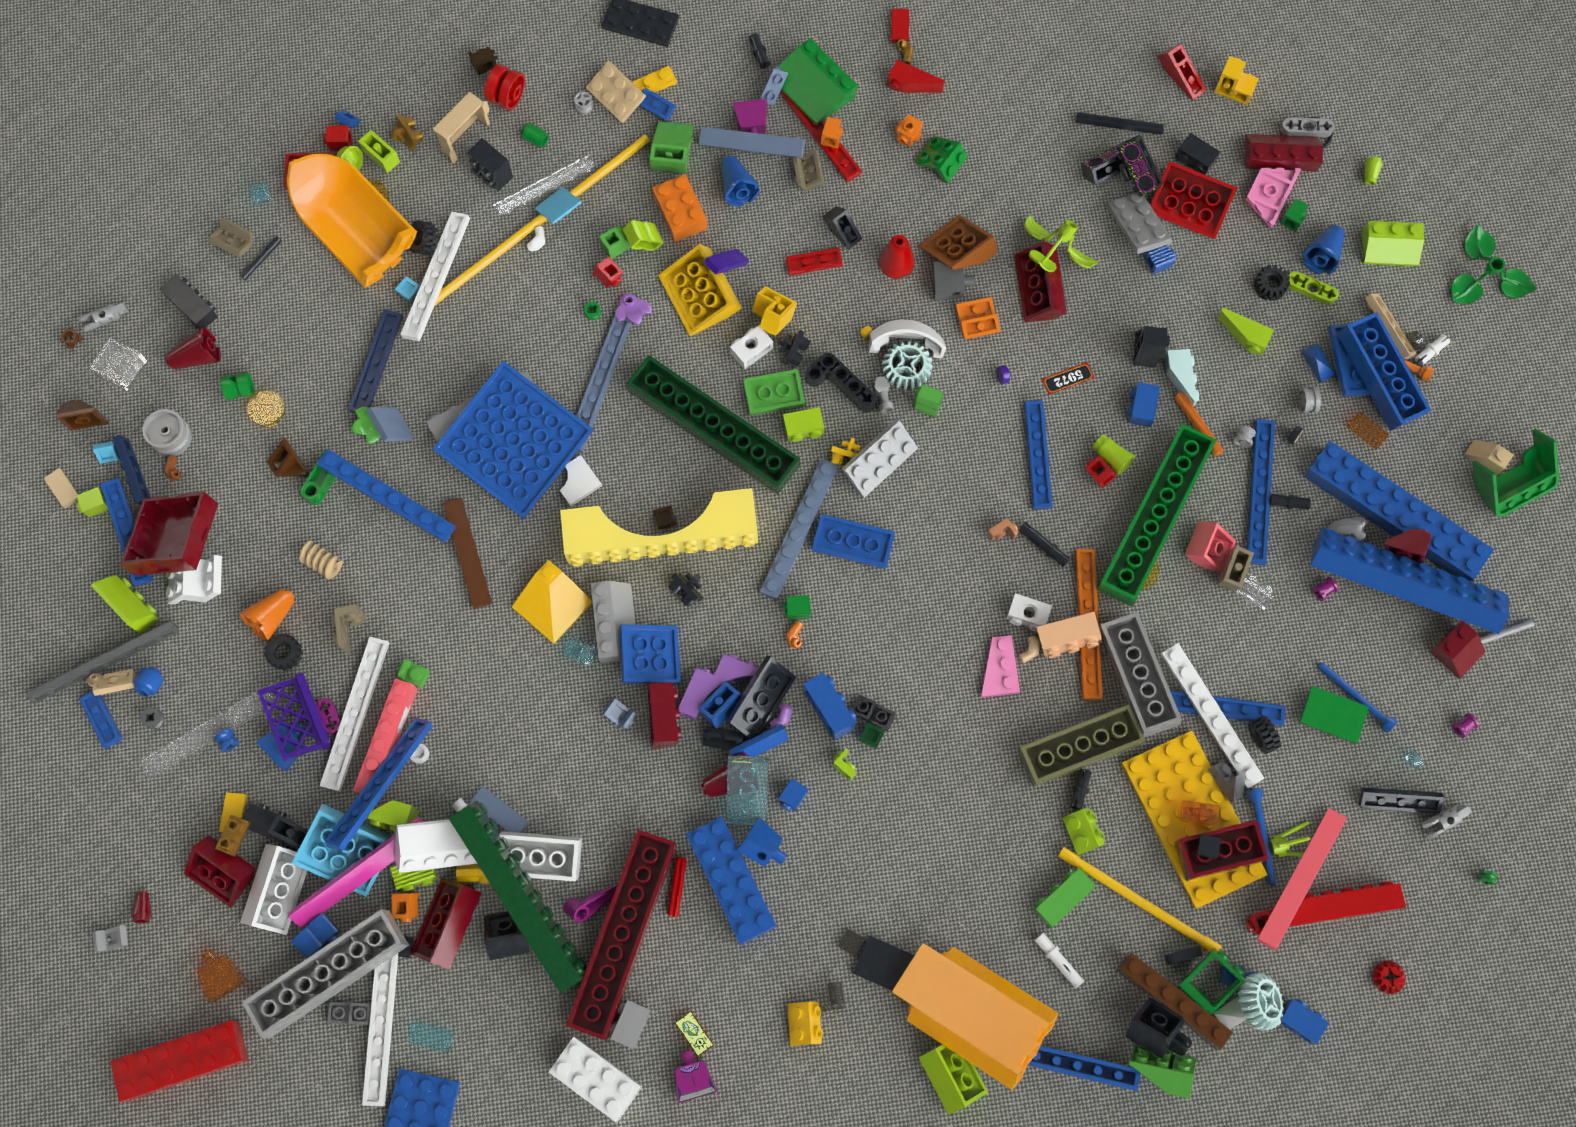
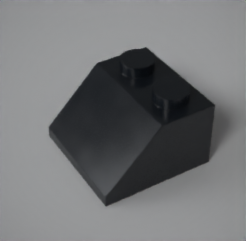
[484,911,530,961]

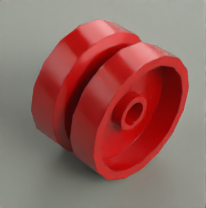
[484,64,525,110]

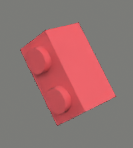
[1185,521,1236,574]

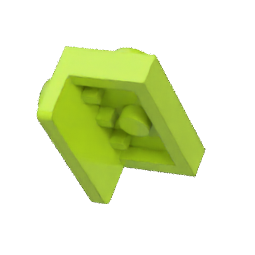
[1062,808,1105,855]

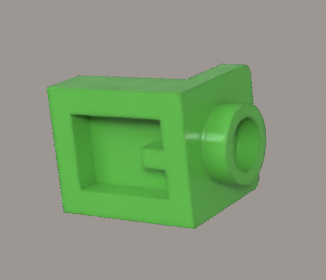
[397,659,431,689]

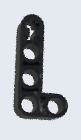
[806,353,875,413]

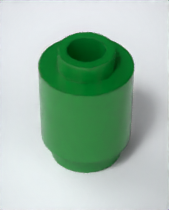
[521,123,549,147]

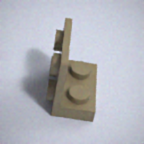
[332,604,367,654]

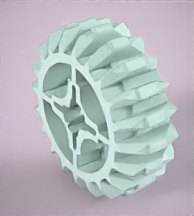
[882,340,932,390]
[1238,973,1285,1031]

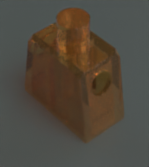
[197,950,248,1003]

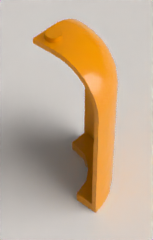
[287,154,417,288]

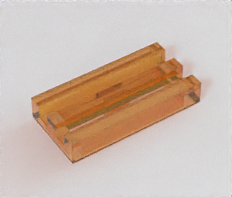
[1347,411,1389,450]

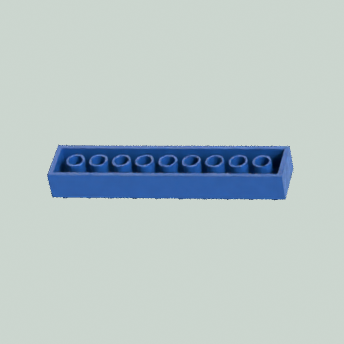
[1304,441,1494,581]
[1311,528,1510,634]

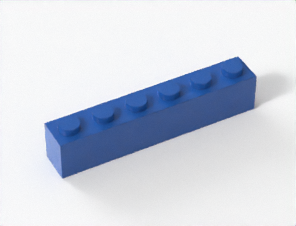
[1027,1046,1141,1091]

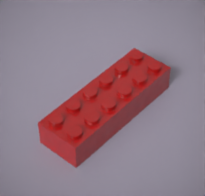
[110,1020,249,1102]

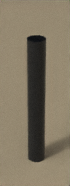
[240,236,282,281]

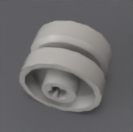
[142,409,192,456]

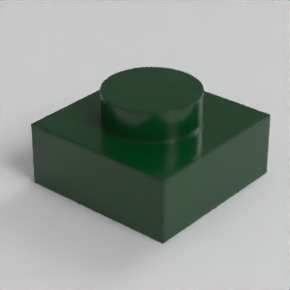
[859,722,885,749]

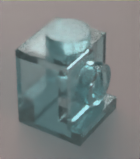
[564,638,597,664]

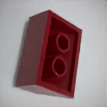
[647,682,681,750]
[184,835,256,908]

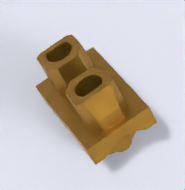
[391,114,424,151]
[215,815,251,856]

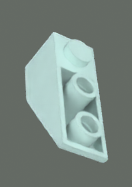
[1164,349,1199,406]

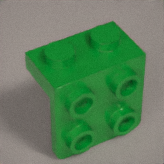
[915,136,968,183]

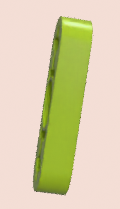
[1288,271,1339,305]

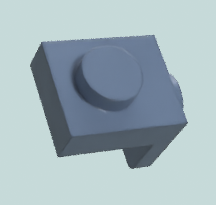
[602,698,636,729]

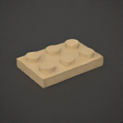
[586,60,646,123]

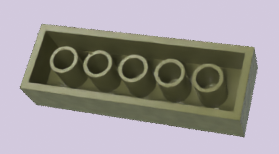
[1018,704,1146,787]

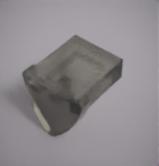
[821,982,846,1013]

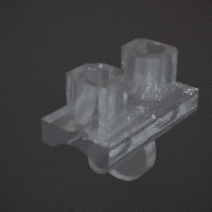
[1237,574,1275,610]

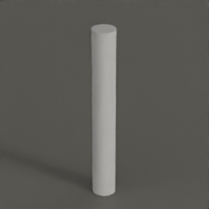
[1480,619,1535,644]

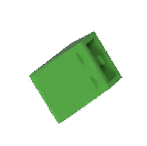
[650,121,694,174]
[1129,1045,1197,1099]

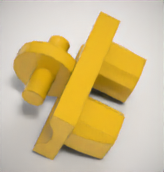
[831,437,861,465]

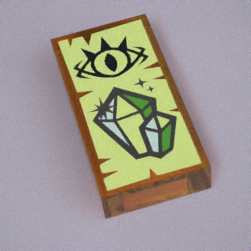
[675,1011,715,1057]

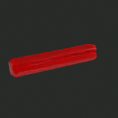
[668,857,687,918]

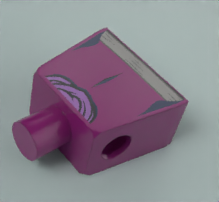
[675,1050,718,1103]

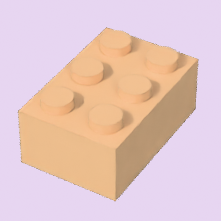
[1037,612,1102,658]

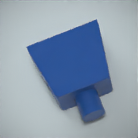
[256,723,306,771]
[737,818,787,866]

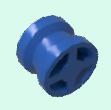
[214,728,240,752]

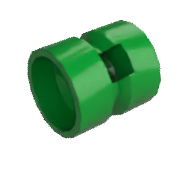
[221,372,254,400]

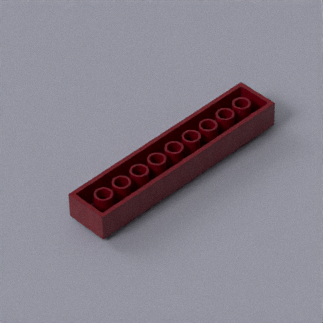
[566,829,677,1041]

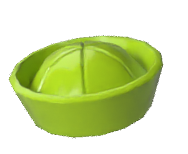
[336,146,363,171]

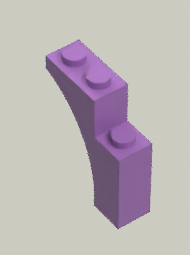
[679,654,758,721]

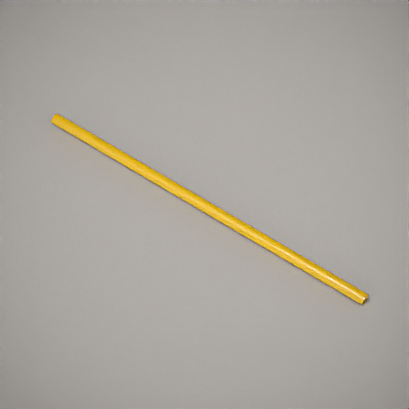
[434,134,650,306]

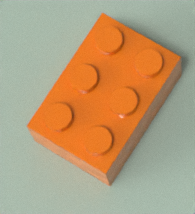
[652,174,708,242]

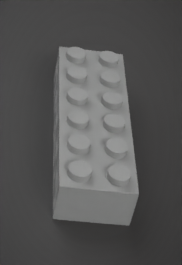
[1099,612,1182,737]

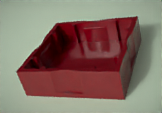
[120,492,218,576]

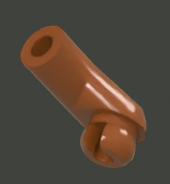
[164,455,181,481]

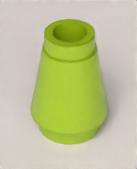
[1364,156,1383,185]

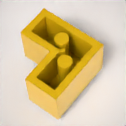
[1214,56,1259,105]
[752,286,797,336]

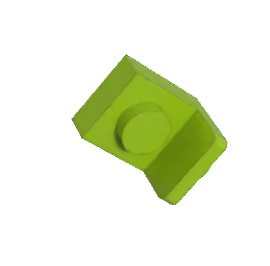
[833,748,857,782]

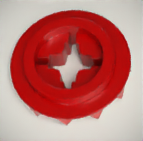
[1372,960,1406,994]

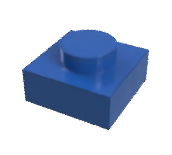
[334,111,361,128]

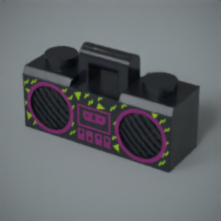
[1117,134,1163,197]
[1081,144,1128,185]

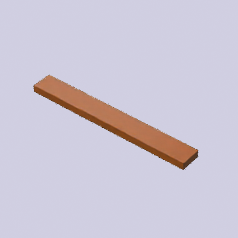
[1075,549,1103,701]

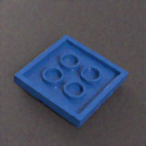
[619,624,681,684]
[384,1069,461,1127]

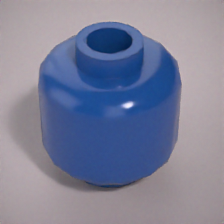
[133,667,164,697]

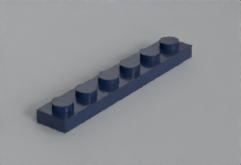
[348,309,403,413]

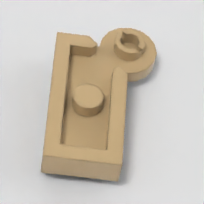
[87,669,135,696]

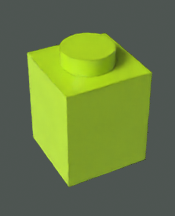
[76,487,108,518]

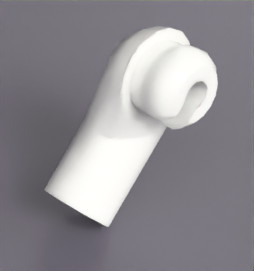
[527,226,545,252]

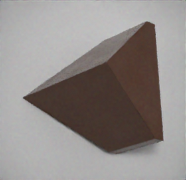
[267,439,309,477]

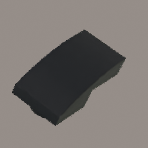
[852,695,896,732]

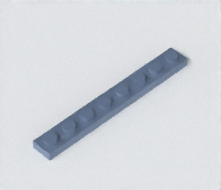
[760,458,838,601]

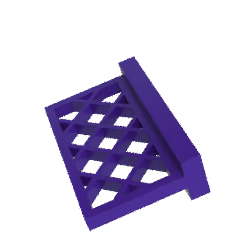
[257,673,330,762]

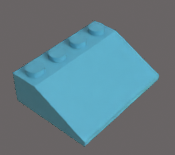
[292,804,392,897]

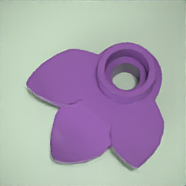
[615,294,652,325]

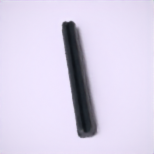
[1076,112,1165,135]

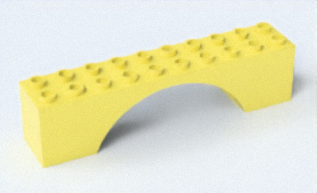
[560,488,758,567]

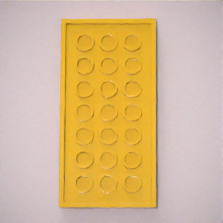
[1121,731,1268,909]

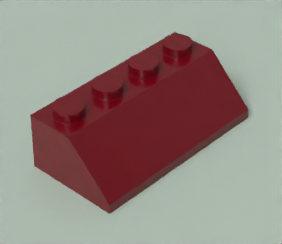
[1245,134,1323,172]
[1015,241,1067,322]
[410,878,482,970]

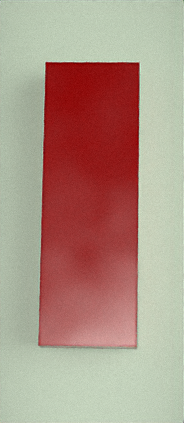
[786,248,843,276]

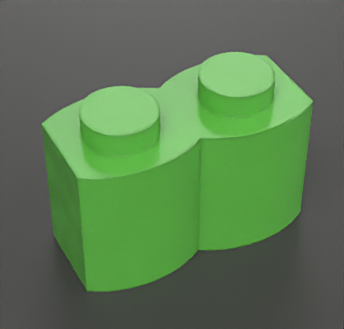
[913,384,944,418]

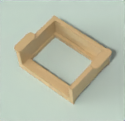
[433,92,490,163]

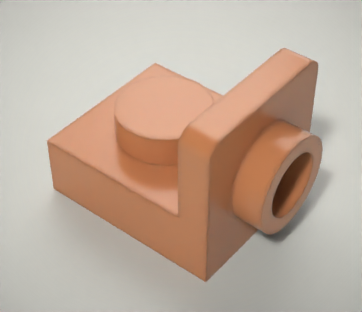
[987,518,1018,541]

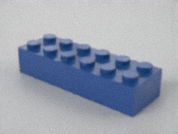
[1337,312,1432,431]
[686,816,777,946]

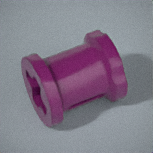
[1312,577,1339,602]
[1452,713,1480,738]

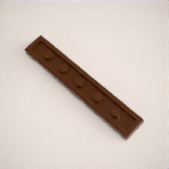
[443,498,493,609]

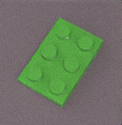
[743,369,805,416]

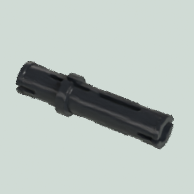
[1018,522,1070,567]

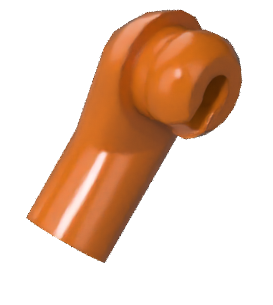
[786,620,803,649]

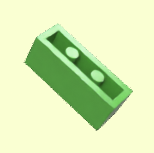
[1033,868,1096,929]

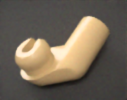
[1019,636,1041,664]

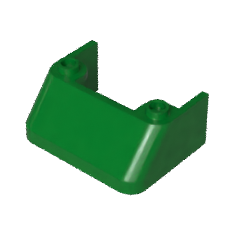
[1472,428,1559,517]

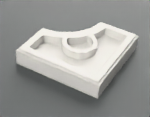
[560,455,602,506]

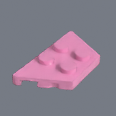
[1246,168,1301,228]

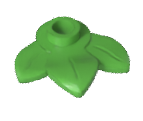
[351,407,381,444]

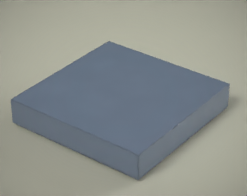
[367,407,414,442]

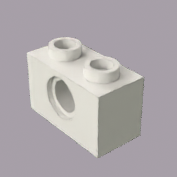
[730,326,773,370]
[1006,593,1052,632]

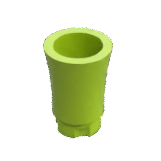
[1092,434,1136,476]

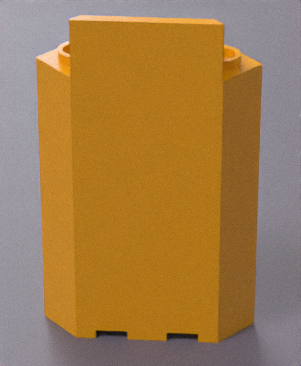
[892,943,1059,1090]

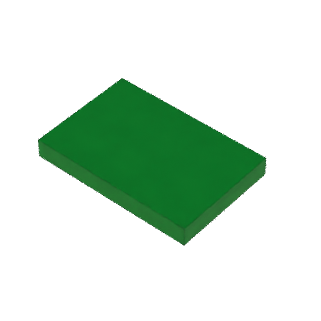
[1299,686,1369,744]

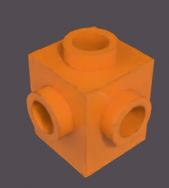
[895,114,923,147]

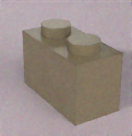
[1217,545,1254,592]

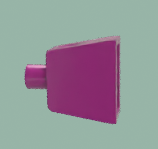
[733,99,767,134]

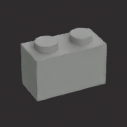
[609,1000,651,1049]

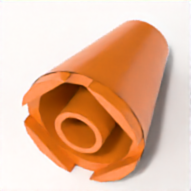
[239,589,295,641]

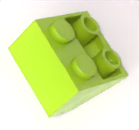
[367,800,420,833]

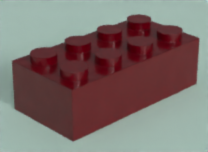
[1174,820,1269,881]

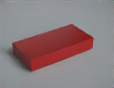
[891,9,909,43]

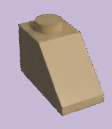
[1464,440,1514,476]

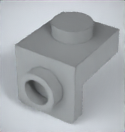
[92,925,128,952]

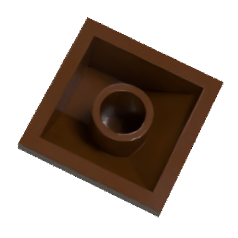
[56,400,108,431]

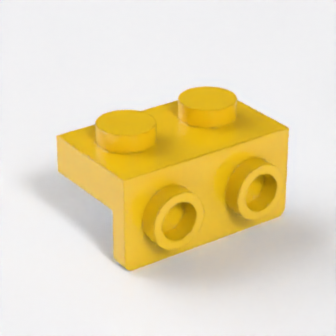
[787,1002,823,1046]

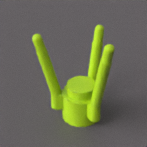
[1269,821,1310,858]

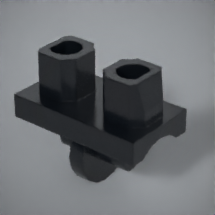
[778,330,811,366]
[668,573,704,607]

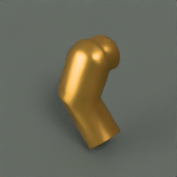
[897,39,914,65]

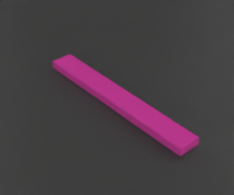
[288,817,424,929]

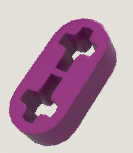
[316,698,341,735]

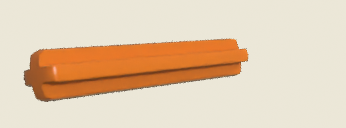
[1174,392,1223,457]

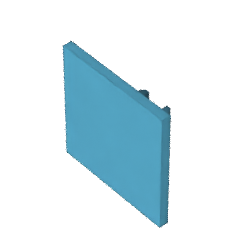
[535,187,582,224]

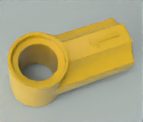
[456,864,490,884]

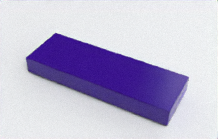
[703,249,749,275]

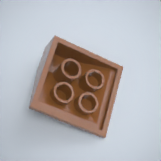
[918,215,998,270]

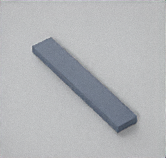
[699,127,805,158]

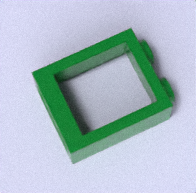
[1179,947,1245,1015]

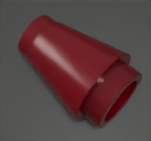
[131,892,152,924]

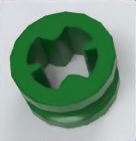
[584,302,601,321]
[1478,870,1498,885]

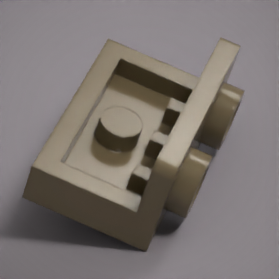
[792,149,825,191]
[209,218,253,258]

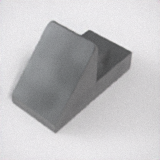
[1208,760,1246,803]

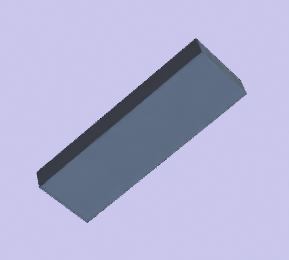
[470,786,529,833]

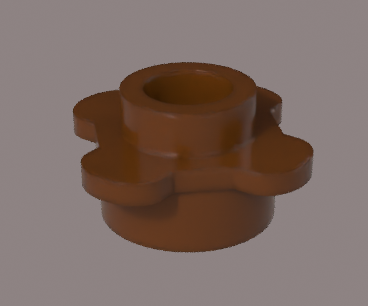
[60,328,83,349]

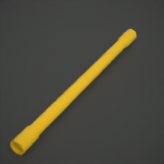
[1058,847,1222,952]

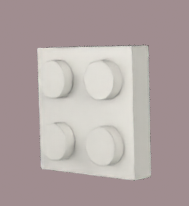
[166,555,222,604]

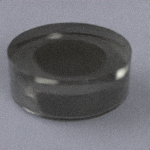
[1406,331,1423,350]

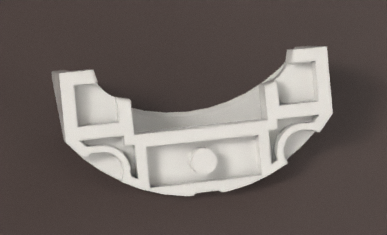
[869,319,946,358]

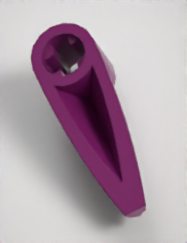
[563,885,617,923]

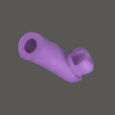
[769,703,792,728]

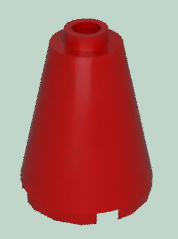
[879,235,915,279]

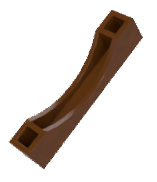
[1116,953,1233,1050]

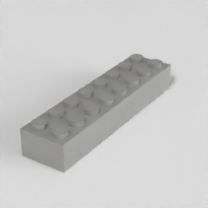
[242,909,409,1038]

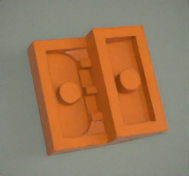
[955,297,1001,340]

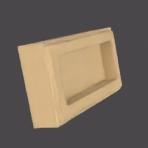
[44,468,78,509]

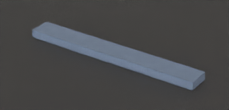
[576,314,632,453]

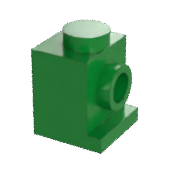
[1280,199,1308,232]

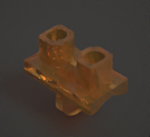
[1181,800,1220,826]

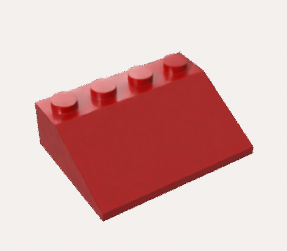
[1150,161,1238,239]

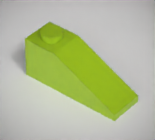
[1217,307,1274,355]

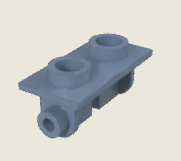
[759,66,788,106]

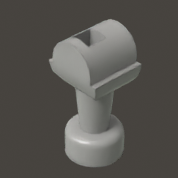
[873,377,894,414]

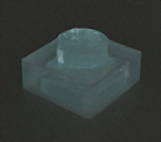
[249,182,272,205]

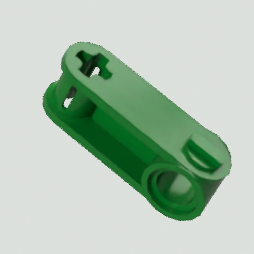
[299,450,343,505]

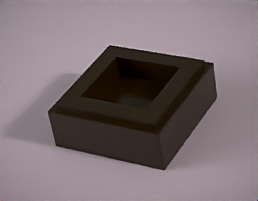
[653,505,677,529]

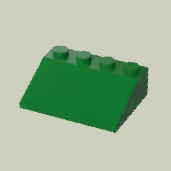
[778,38,858,125]

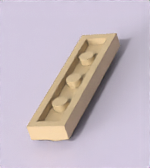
[1365,294,1417,359]

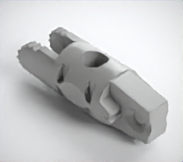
[78,303,128,333]
[1421,805,1472,840]

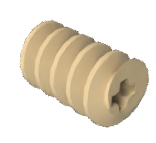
[299,540,343,579]

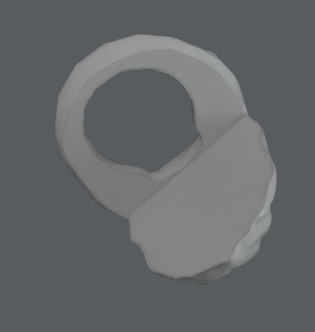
[1327,517,1369,543]

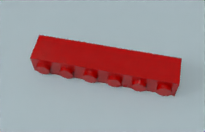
[1289,880,1406,927]

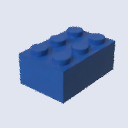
[803,672,856,741]

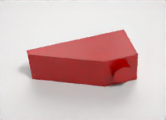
[1158,44,1206,100]
[887,60,945,93]

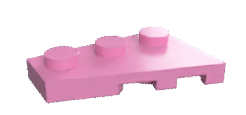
[981,635,1020,698]

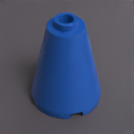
[721,156,760,207]
[1302,225,1345,275]

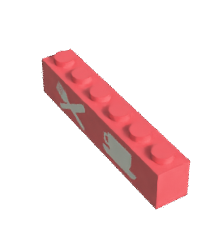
[353,679,418,795]

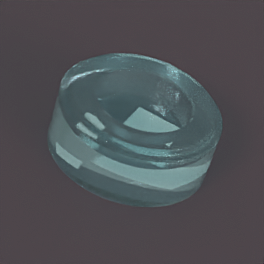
[1406,749,1424,770]

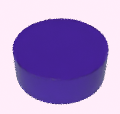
[996,365,1010,384]

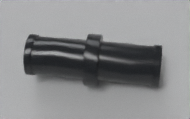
[749,33,771,69]
[1270,493,1311,510]
[1070,769,1092,810]

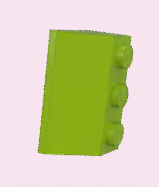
[1362,221,1424,266]
[91,575,159,635]
[919,1044,989,1115]

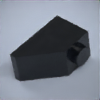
[822,206,862,249]
[267,814,308,852]

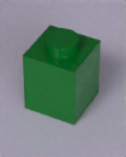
[783,595,811,620]

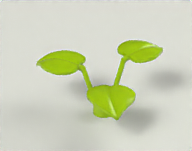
[1024,215,1099,272]

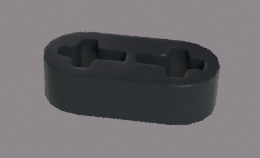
[1163,945,1203,965]

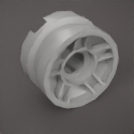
[1298,386,1321,413]

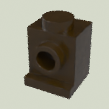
[468,46,498,76]

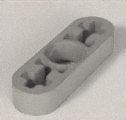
[1280,118,1335,138]

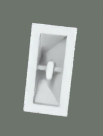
[1213,996,1247,1029]

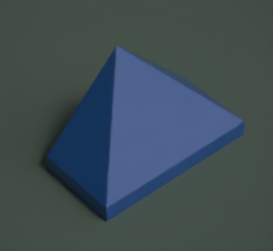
[1301,344,1337,383]

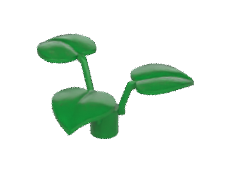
[1451,225,1536,304]

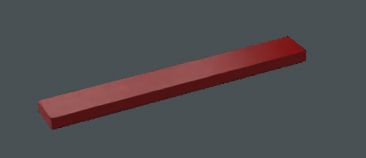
[768,73,862,183]

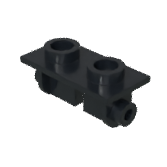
[702,726,744,750]

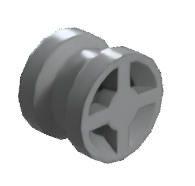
[574,91,593,114]
[1233,426,1256,448]

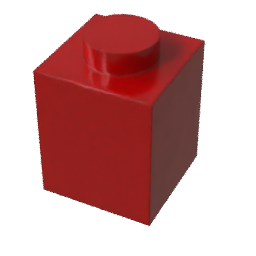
[323,125,352,151]

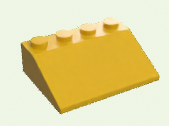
[658,244,742,336]

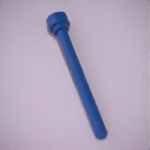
[1318,662,1398,733]
[1246,789,1276,886]

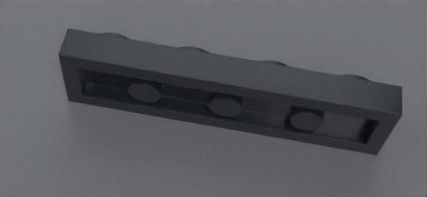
[1358,787,1444,813]

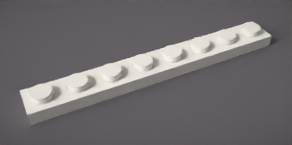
[400,212,470,342]
[320,637,390,792]
[1161,643,1264,789]
[362,953,398,1106]

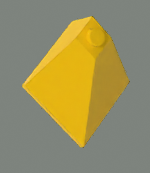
[512,560,593,644]

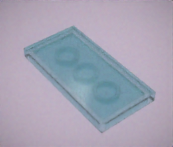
[727,756,769,825]

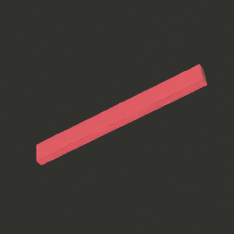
[1257,808,1347,951]

